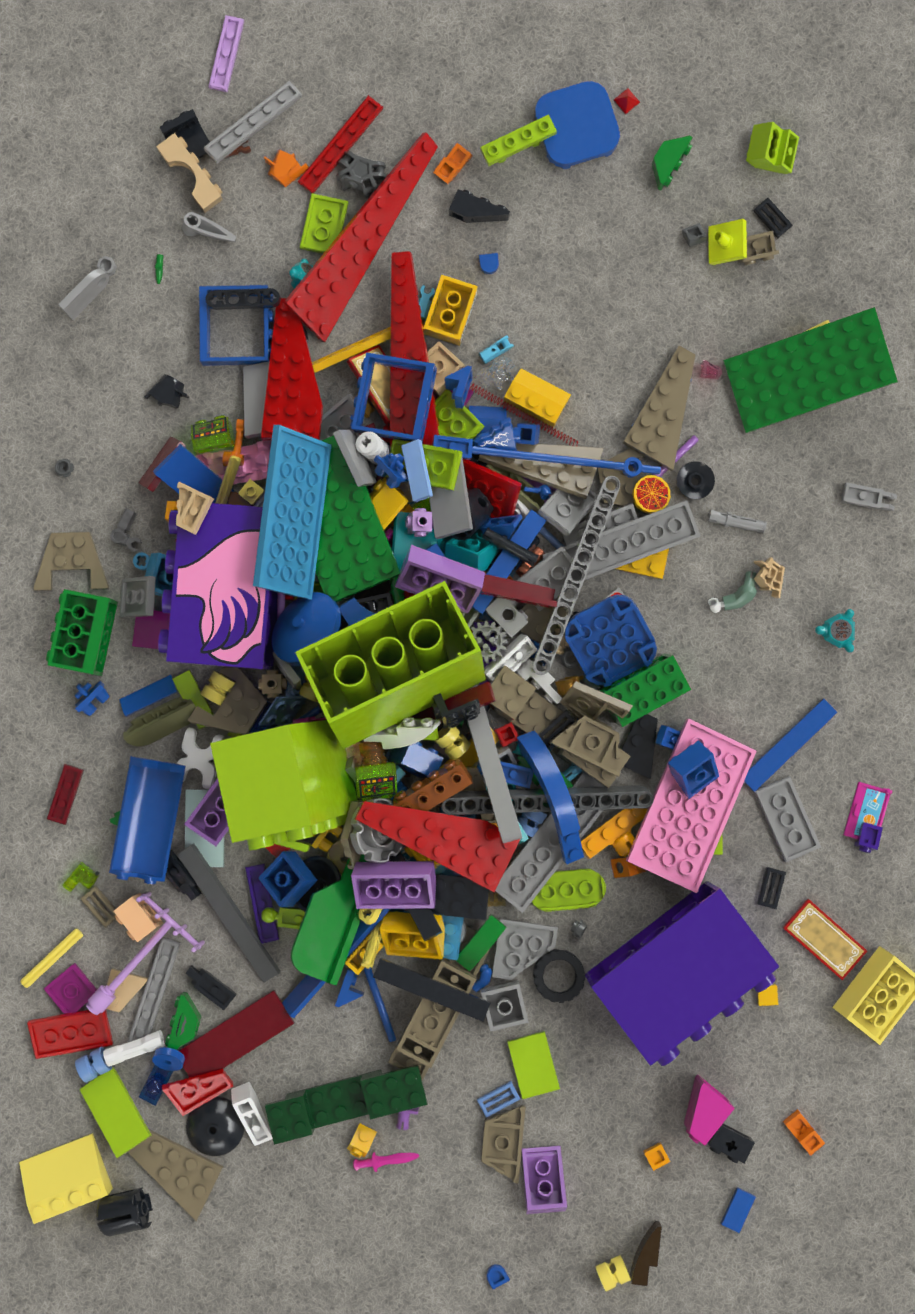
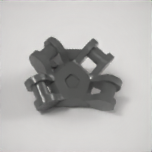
[336,151,386,198]

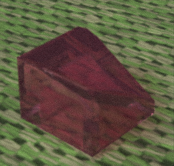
[700,360,722,379]

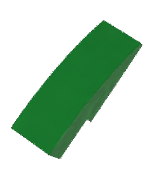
[456,914,507,972]

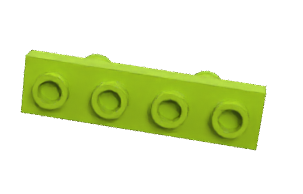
[480,114,557,167]

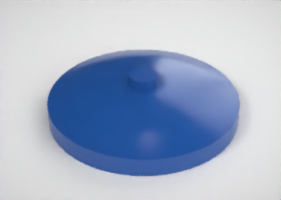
[272,592,341,666]

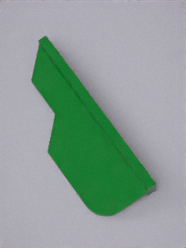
[291,854,369,986]

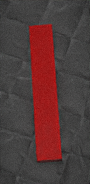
[298,95,383,194]

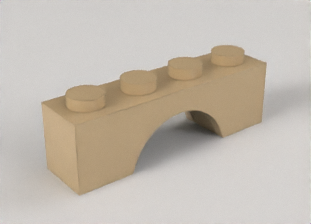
[156,133,223,213]

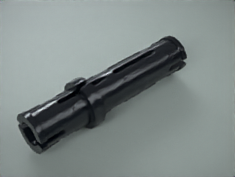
[482,528,539,566]

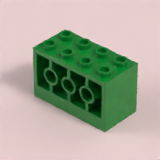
[46,589,118,676]
[597,653,691,727]

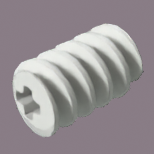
[355,431,391,465]

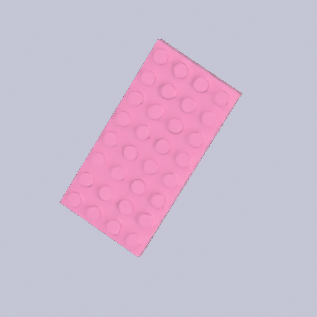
[626,719,756,893]

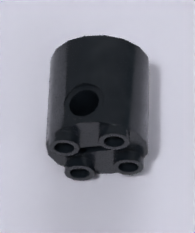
[450,488,494,540]

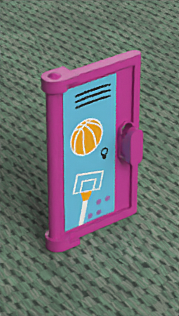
[843,782,892,839]

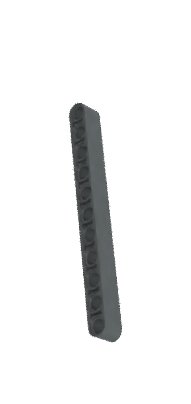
[440,785,654,815]

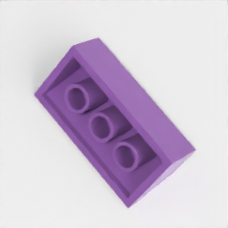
[395,545,485,614]
[184,778,229,847]
[351,861,436,909]

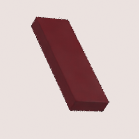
[47,764,84,825]

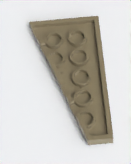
[128,1129,223,1221]

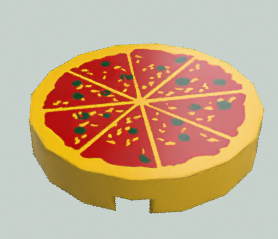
[632,475,671,514]

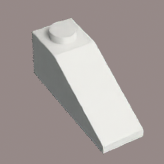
[231,1082,273,1146]

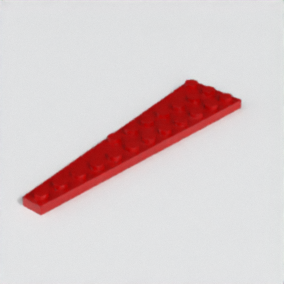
[283,132,438,342]
[390,251,440,446]

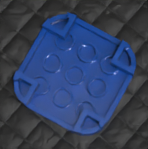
[535,81,620,169]
[565,594,657,687]

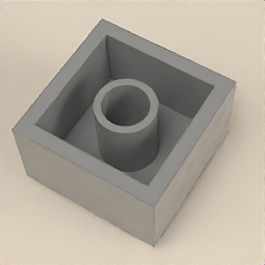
[481,980,529,1032]

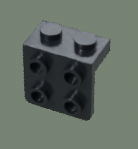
[160,109,210,167]
[431,693,480,729]

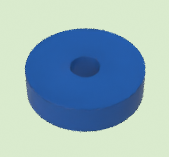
[152,1047,185,1071]

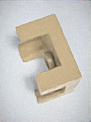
[428,341,465,397]

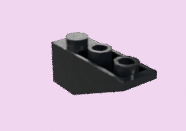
[449,189,510,223]

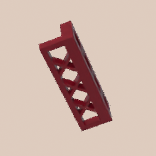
[479,574,558,608]

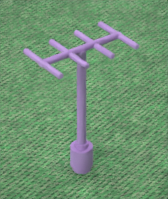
[86,892,205,1015]

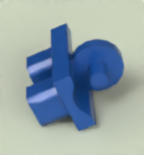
[374,453,409,488]
[74,681,110,716]

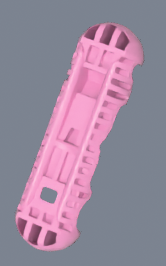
[196,441,271,484]

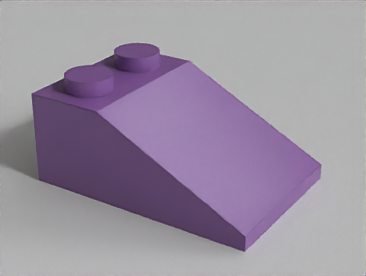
[522,1146,567,1214]

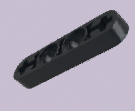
[205,288,281,310]

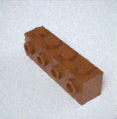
[393,758,473,811]

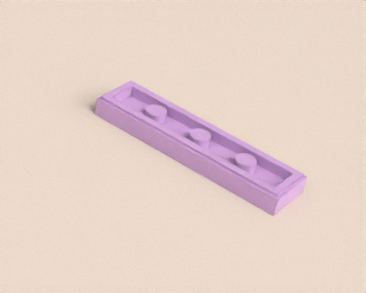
[209,15,244,92]

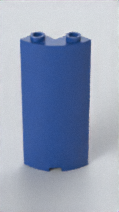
[109,756,186,884]

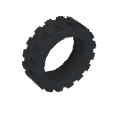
[533,949,585,1003]

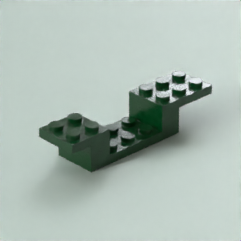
[265,1064,428,1145]

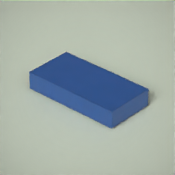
[721,1187,756,1233]

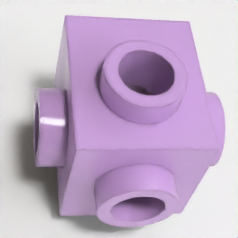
[406,508,434,537]

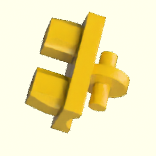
[311,826,343,852]

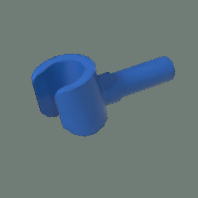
[523,485,551,500]

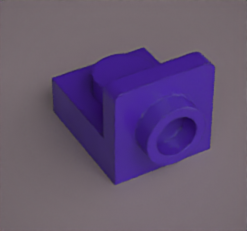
[854,822,883,853]

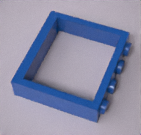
[199,285,274,366]
[350,352,437,444]

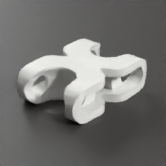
[177,727,225,790]

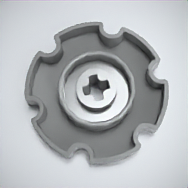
[350,798,403,863]

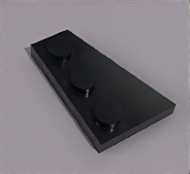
[622,714,658,779]

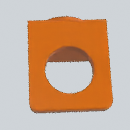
[611,857,647,878]

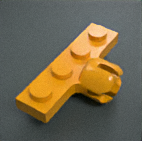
[581,798,647,859]

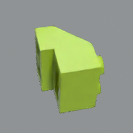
[746,121,799,174]

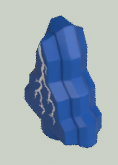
[473,417,521,451]

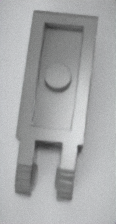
[841,483,897,511]

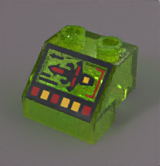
[191,415,235,455]
[354,762,397,801]

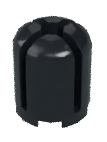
[96,1187,153,1237]

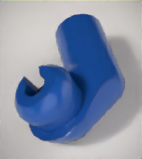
[472,964,492,992]

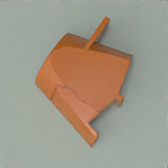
[264,150,309,187]

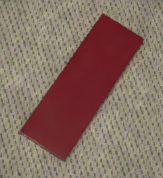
[178,990,295,1078]

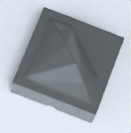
[682,223,707,247]

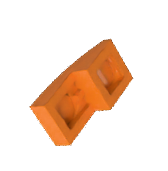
[433,143,473,184]
[783,1109,826,1156]

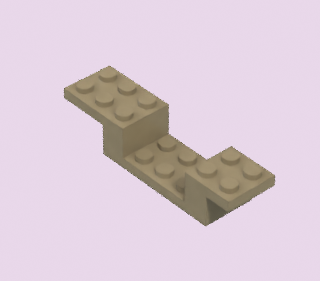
[490,665,630,788]
[388,925,490,1081]

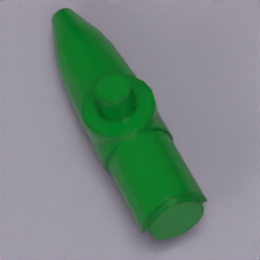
[155,254,163,284]

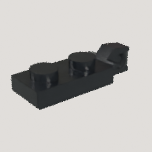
[166,849,202,901]
[185,965,237,1010]

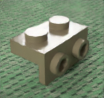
[738,231,779,265]

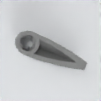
[182,212,236,242]

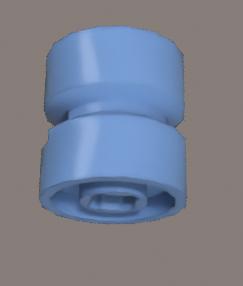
[517,802,547,838]
[75,1047,112,1083]

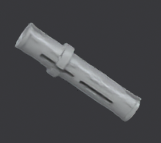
[707,509,767,533]

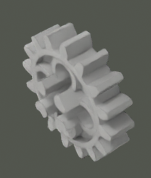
[471,621,508,664]

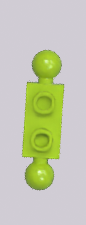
[261,907,305,929]

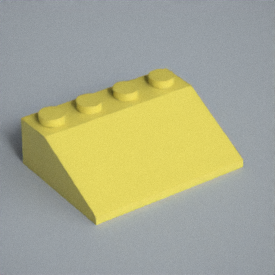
[832,946,915,1045]
[19,1133,113,1224]

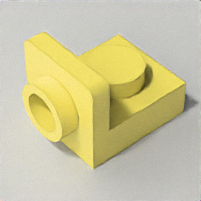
[239,479,265,505]

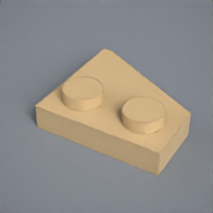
[176,482,214,535]
[106,969,148,1012]

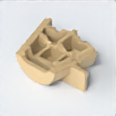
[754,557,785,598]

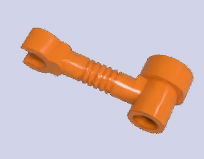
[222,419,245,467]

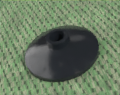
[677,461,715,500]

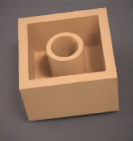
[114,893,163,942]

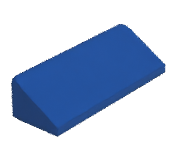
[119,675,179,717]

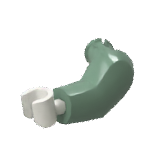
[708,571,757,613]

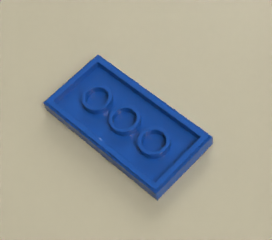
[153,444,234,503]

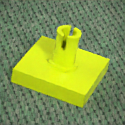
[708,219,747,265]

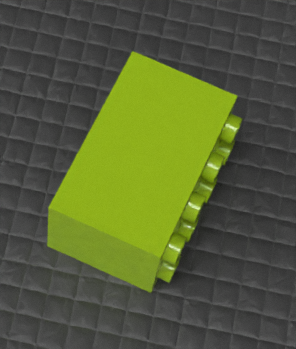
[295,581,486,749]
[210,720,358,851]

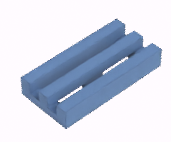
[477,1081,520,1118]

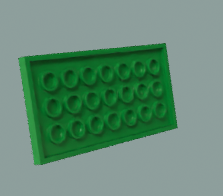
[723,307,898,433]
[316,435,400,602]

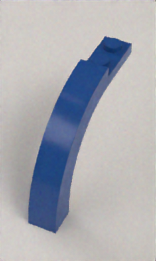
[517,731,584,864]

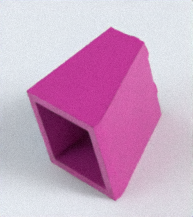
[684,1074,735,1145]

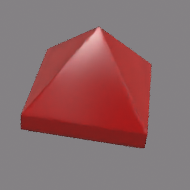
[614,88,640,114]
[494,722,518,747]

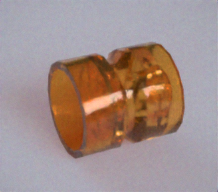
[359,742,388,772]

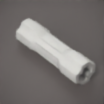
[103,1030,165,1067]

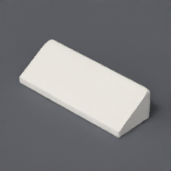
[484,634,537,683]

